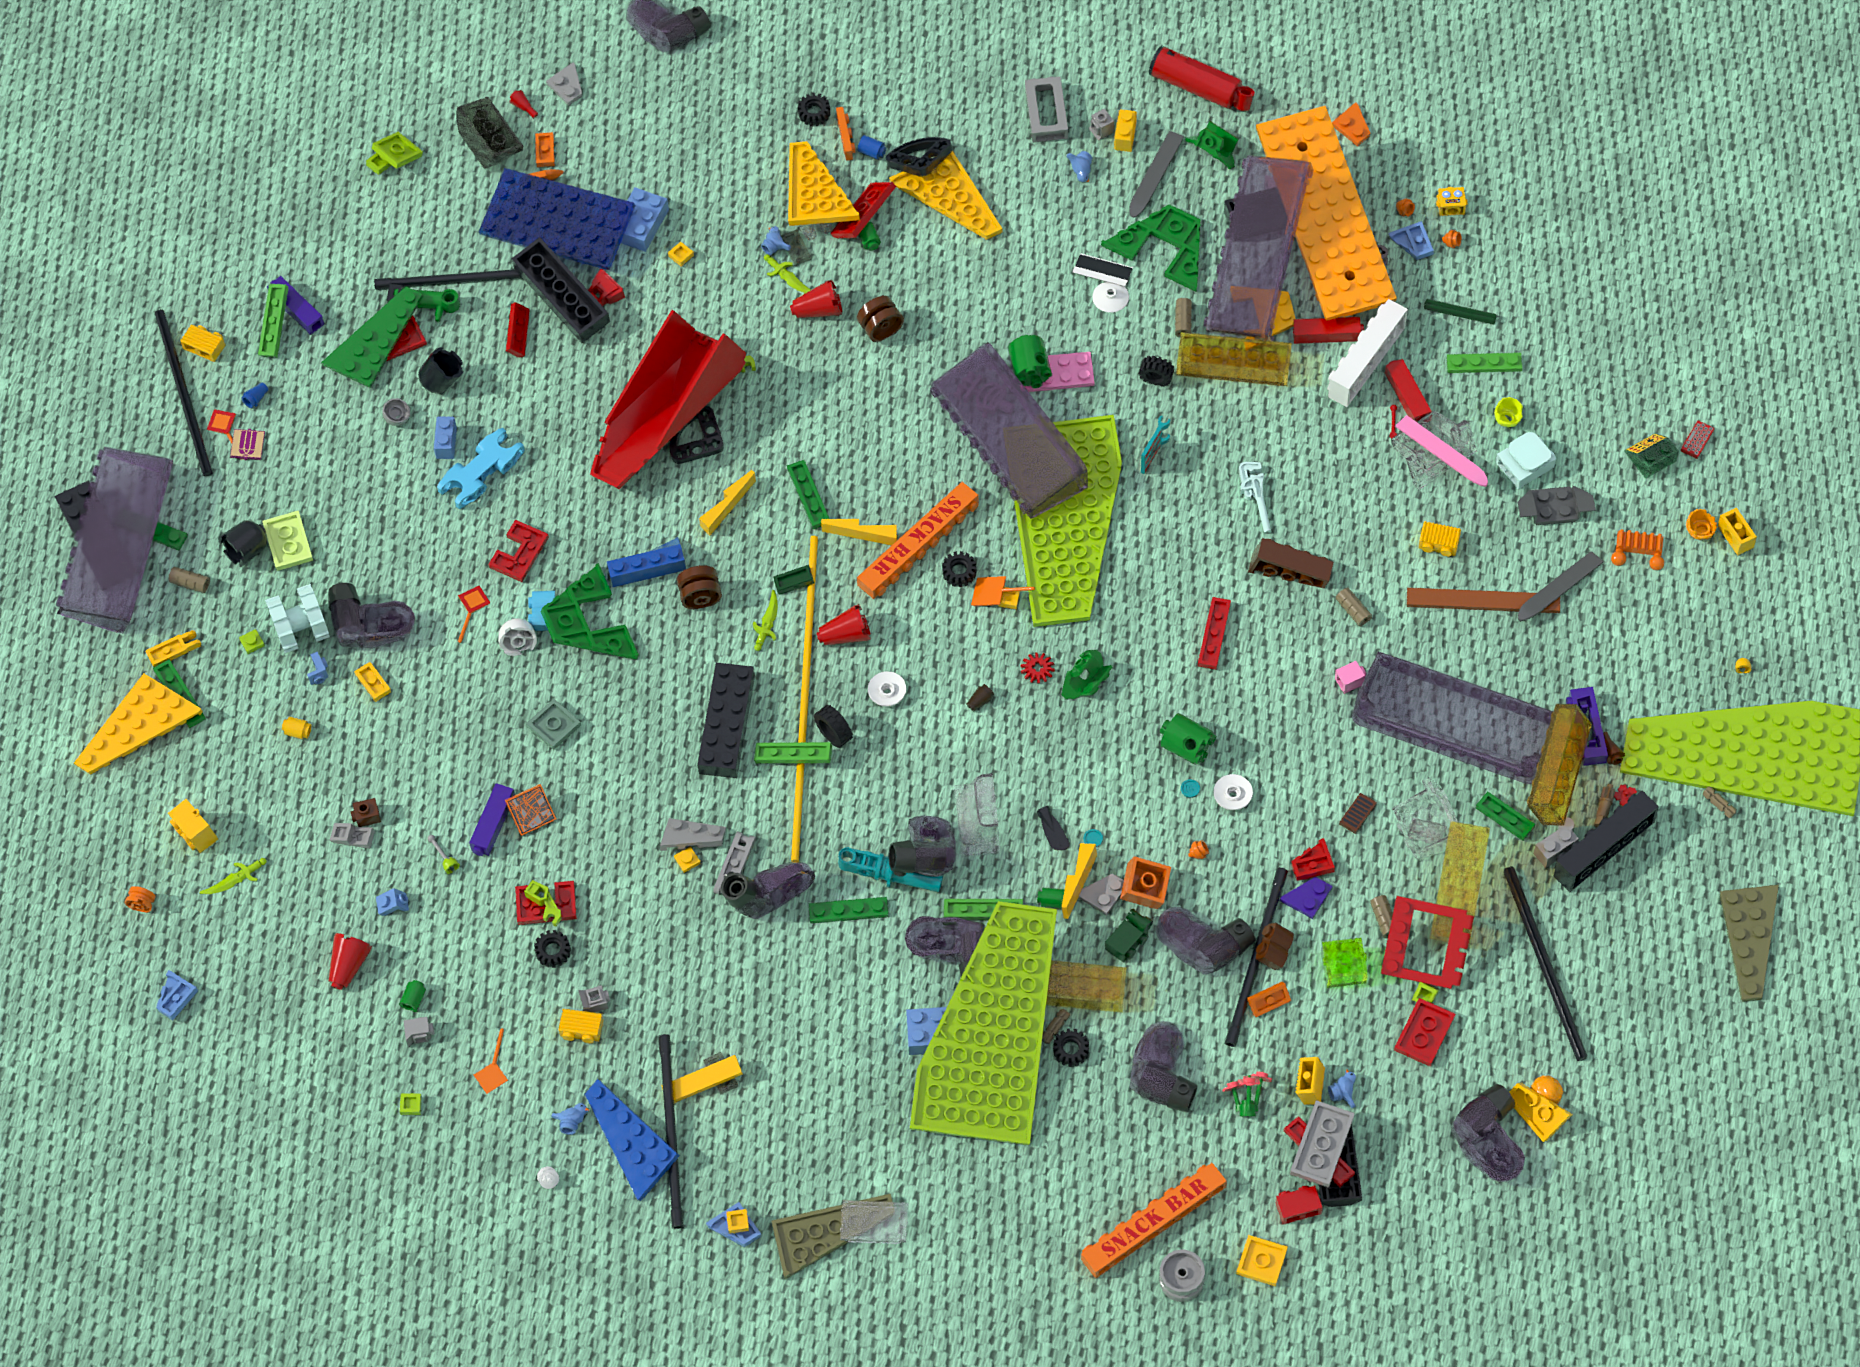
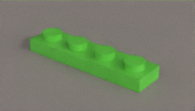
[258,284,289,357]
[1446,353,1522,373]
[754,742,832,763]
[944,899,1023,920]

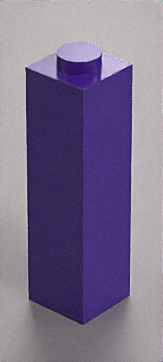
[267,276,325,335]
[469,783,515,856]

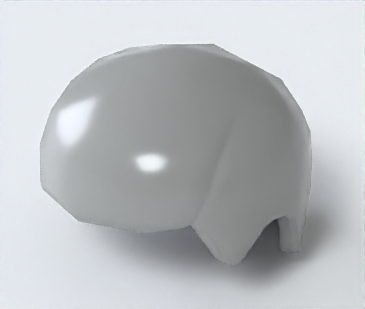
[382,398,410,426]

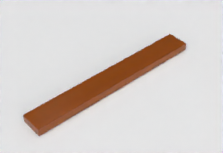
[1406,587,1560,613]

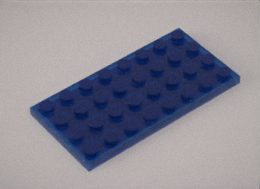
[478,168,636,270]

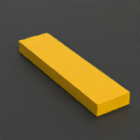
[661,1055,743,1103]

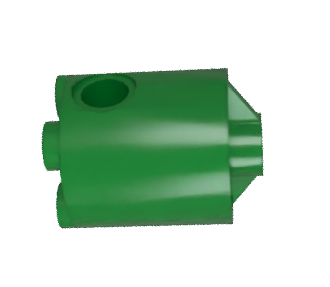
[1008,335,1052,388]
[1160,713,1217,765]

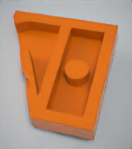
[1332,102,1370,147]

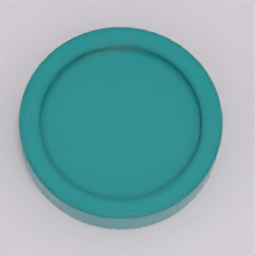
[1181,779,1200,798]
[1083,829,1103,847]

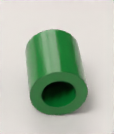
[858,222,881,251]
[1037,887,1065,909]
[399,980,426,1012]

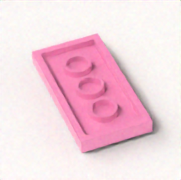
[1020,351,1094,393]

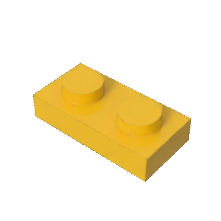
[354,662,391,702]

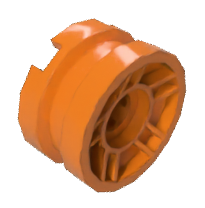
[124,886,156,913]

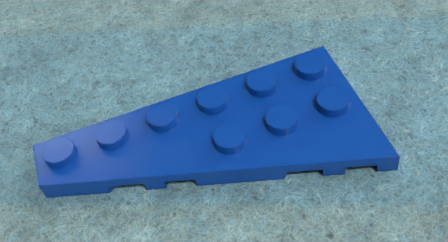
[585,1079,680,1201]

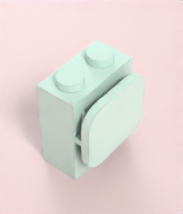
[1496,432,1556,489]

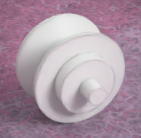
[537,1166,559,1189]

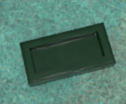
[773,565,814,595]

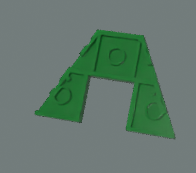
[1101,204,1201,292]
[541,563,639,660]

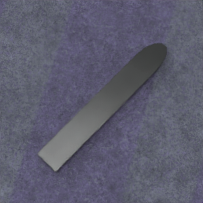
[1129,130,1184,218]
[1518,551,1604,622]

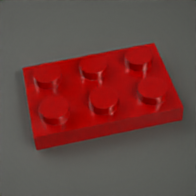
[1394,998,1456,1067]

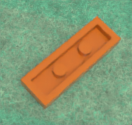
[836,107,856,161]

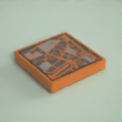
[505,784,556,836]

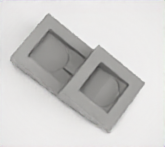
[330,823,375,848]

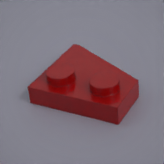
[1291,838,1335,881]

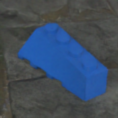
[607,537,686,587]

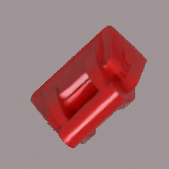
[588,269,625,306]

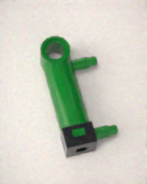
[386,284,460,322]

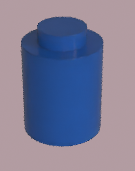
[858,135,886,160]

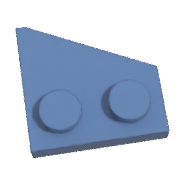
[1389,221,1434,260]
[156,970,198,1020]
[706,1202,761,1247]

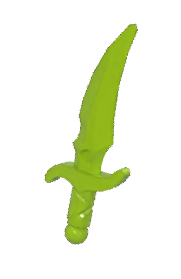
[764,254,811,293]
[753,590,778,651]
[199,858,267,894]

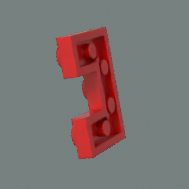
[488,519,549,582]
[515,880,577,925]

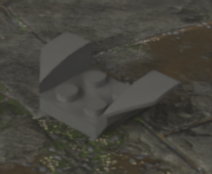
[1517,485,1596,525]

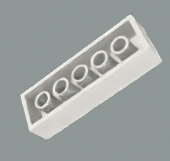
[1327,299,1408,407]

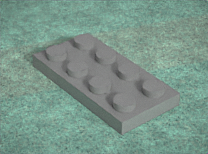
[1290,1100,1355,1187]

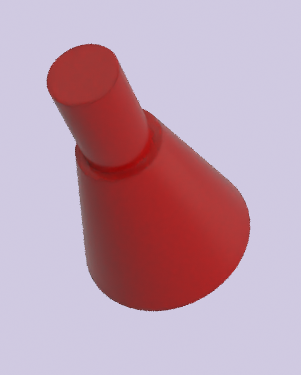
[510,90,538,119]

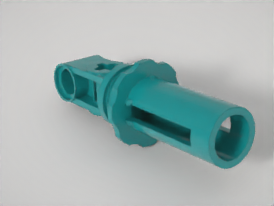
[838,847,944,892]

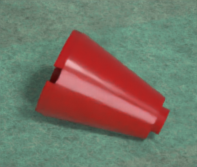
[790,279,843,318]
[817,604,871,646]
[328,933,373,990]

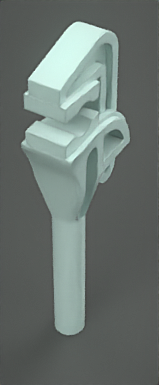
[1239,462,1272,534]

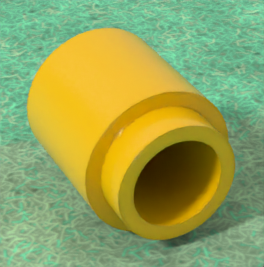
[282,716,312,739]

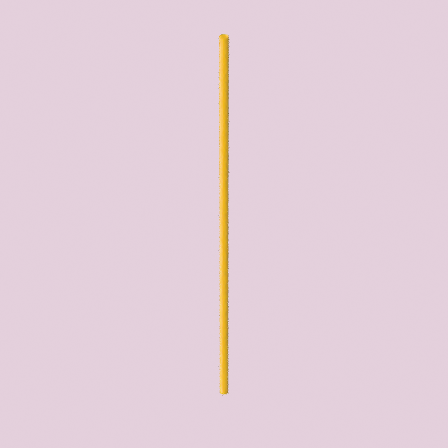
[791,536,818,862]

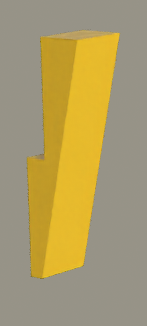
[699,470,756,536]
[821,519,897,545]
[1062,843,1097,919]

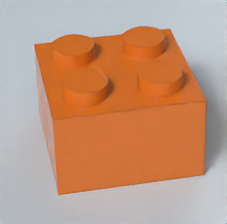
[1120,856,1171,909]

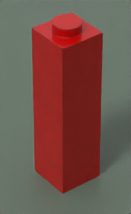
[1293,317,1364,344]
[1385,359,1432,424]

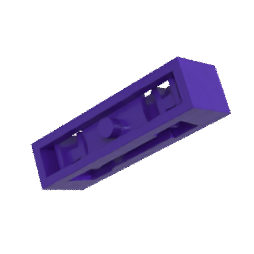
[1566,687,1608,766]

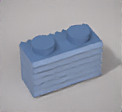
[434,417,457,459]

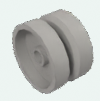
[1159,1250,1205,1302]

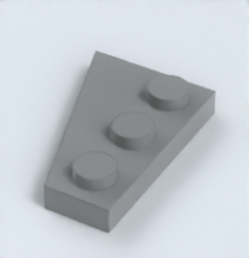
[660,818,726,851]

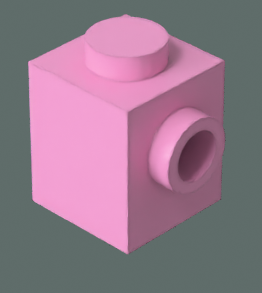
[1335,661,1366,694]

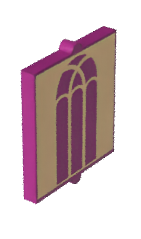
[230,428,265,461]

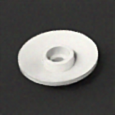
[1092,282,1129,312]
[868,671,906,707]
[1214,774,1253,810]

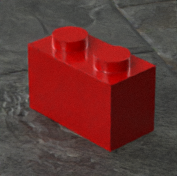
[1275,1185,1323,1225]

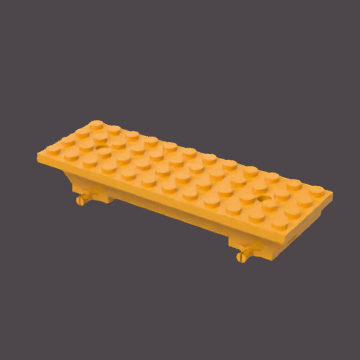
[1256,106,1397,321]

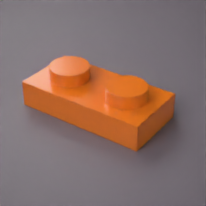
[535,132,555,167]
[1247,981,1291,1017]

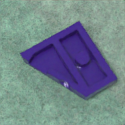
[1280,877,1333,919]

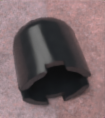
[418,347,464,394]
[218,520,267,567]

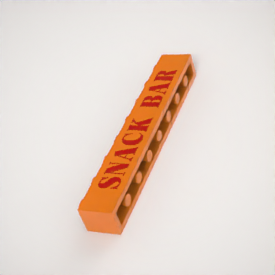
[857,482,979,599]
[1081,1162,1227,1279]

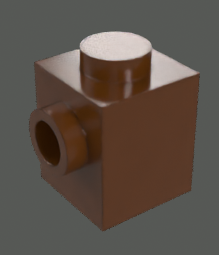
[350,798,381,827]

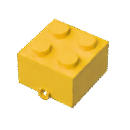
[168,799,219,853]

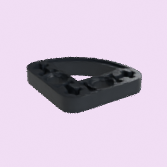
[886,137,953,176]
[669,406,724,464]

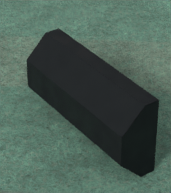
[1319,1124,1362,1207]

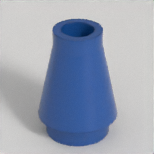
[242,382,269,408]

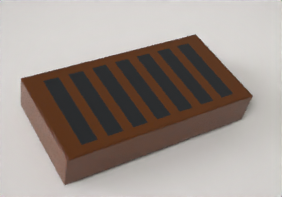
[1339,793,1377,834]

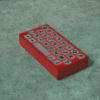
[1681,421,1715,459]

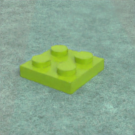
[371,132,423,169]

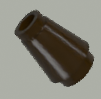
[966,684,994,712]

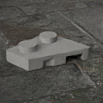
[546,63,582,106]
[1078,874,1124,915]

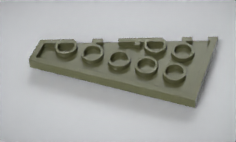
[1719,885,1779,1002]
[772,1193,895,1279]

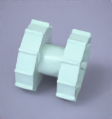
[265,584,330,653]

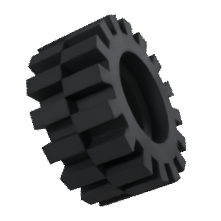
[798,93,830,127]
[1138,356,1174,387]
[942,551,977,587]
[534,930,571,968]
[1053,1028,1089,1067]

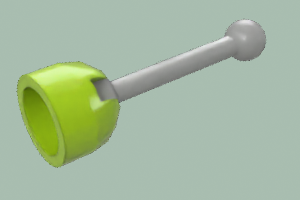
[428,835,460,874]

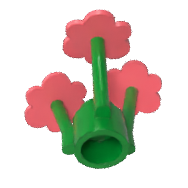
[1223,1071,1272,1117]

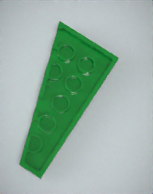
[321,286,423,388]

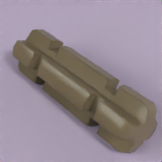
[1703,786,1737,818]
[1042,1009,1070,1044]

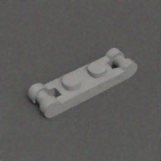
[713,831,756,894]

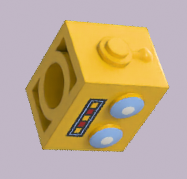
[1436,187,1468,216]

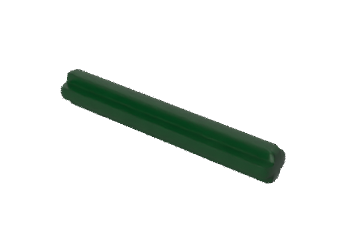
[1424,299,1497,324]

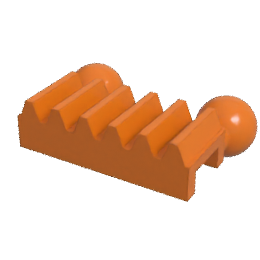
[1611,529,1665,570]

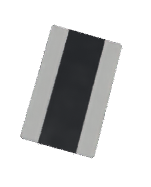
[1073,253,1133,286]

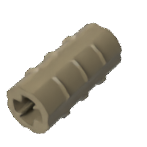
[1175,298,1192,337]
[169,567,210,593]
[1336,587,1372,627]
[1370,895,1393,938]

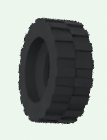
[814,705,853,748]

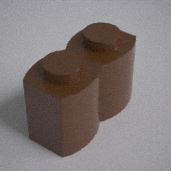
[1256,922,1294,970]

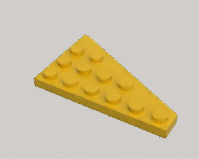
[788,141,860,226]
[889,151,1003,240]
[74,673,203,775]

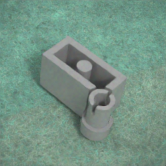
[1533,817,1579,868]

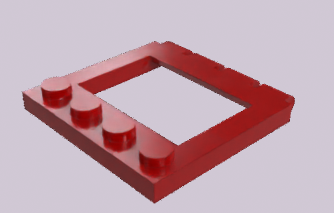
[1381,895,1474,989]

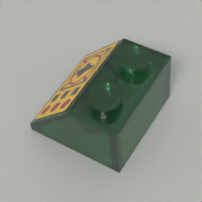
[1624,433,1679,479]

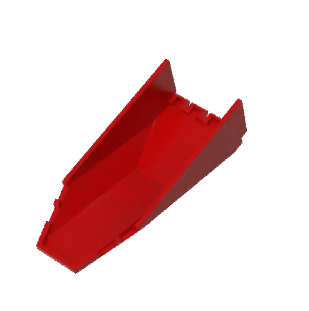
[590,310,746,489]

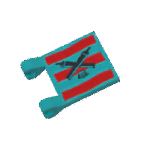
[1141,415,1170,474]

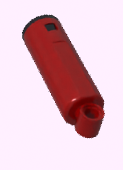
[1149,45,1255,111]

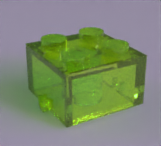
[1321,938,1368,988]

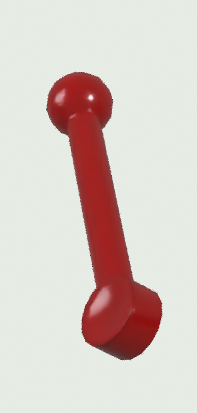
[1390,405,1397,439]

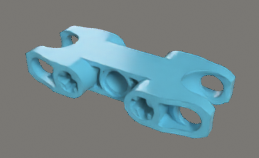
[437,428,525,510]

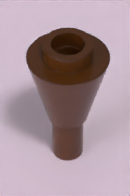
[1603,732,1625,765]

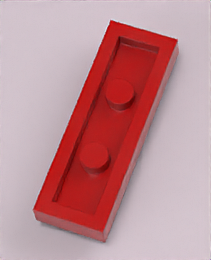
[506,302,530,358]

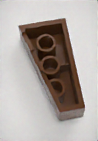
[1248,538,1334,588]

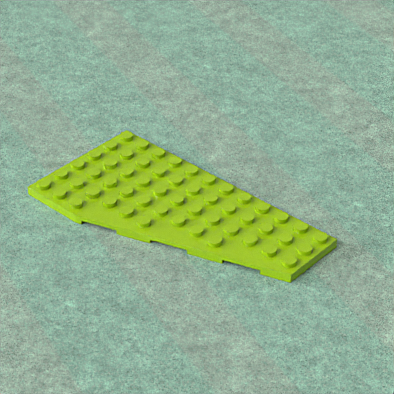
[1003,415,1122,627]
[1620,700,1860,816]
[909,901,1057,1145]

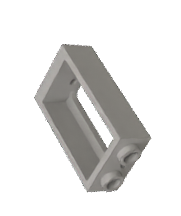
[1025,76,1068,143]

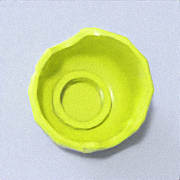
[1494,397,1523,428]

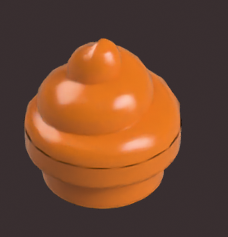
[1396,198,1415,217]
[1442,230,1462,248]
[1188,840,1209,859]

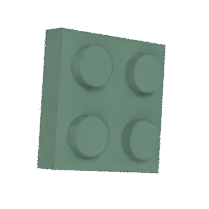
[526,699,581,750]

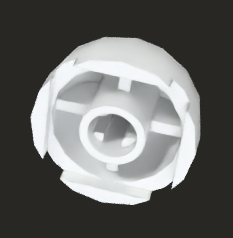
[498,618,537,656]

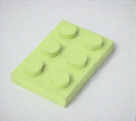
[262,510,313,571]

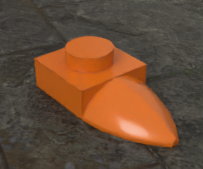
[527,169,564,189]

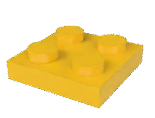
[1236,1235,1288,1287]

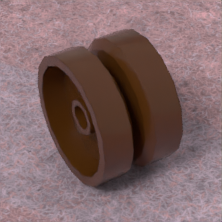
[857,295,904,342]
[676,565,722,610]

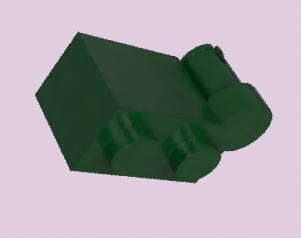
[1105,909,1153,963]

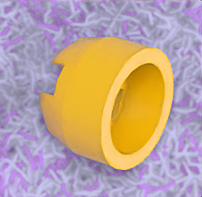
[1735,658,1751,673]

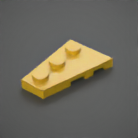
[1509,1083,1573,1142]

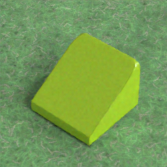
[1412,982,1440,1003]

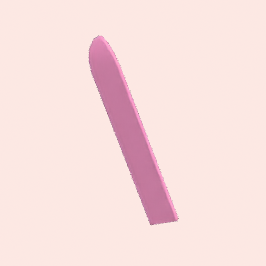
[1395,415,1488,487]

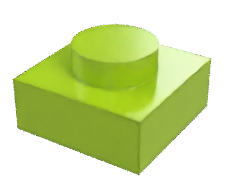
[366,153,391,175]
[239,629,265,654]
[399,1093,422,1115]

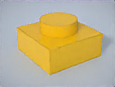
[668,241,694,267]
[998,587,1020,609]
[674,846,701,873]
[726,1209,749,1234]

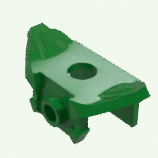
[1185,121,1239,169]
[1061,650,1113,700]

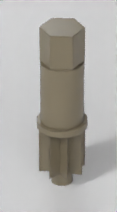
[1594,784,1615,827]

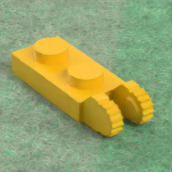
[145,630,202,668]

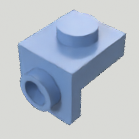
[307,652,329,685]
[376,888,409,916]

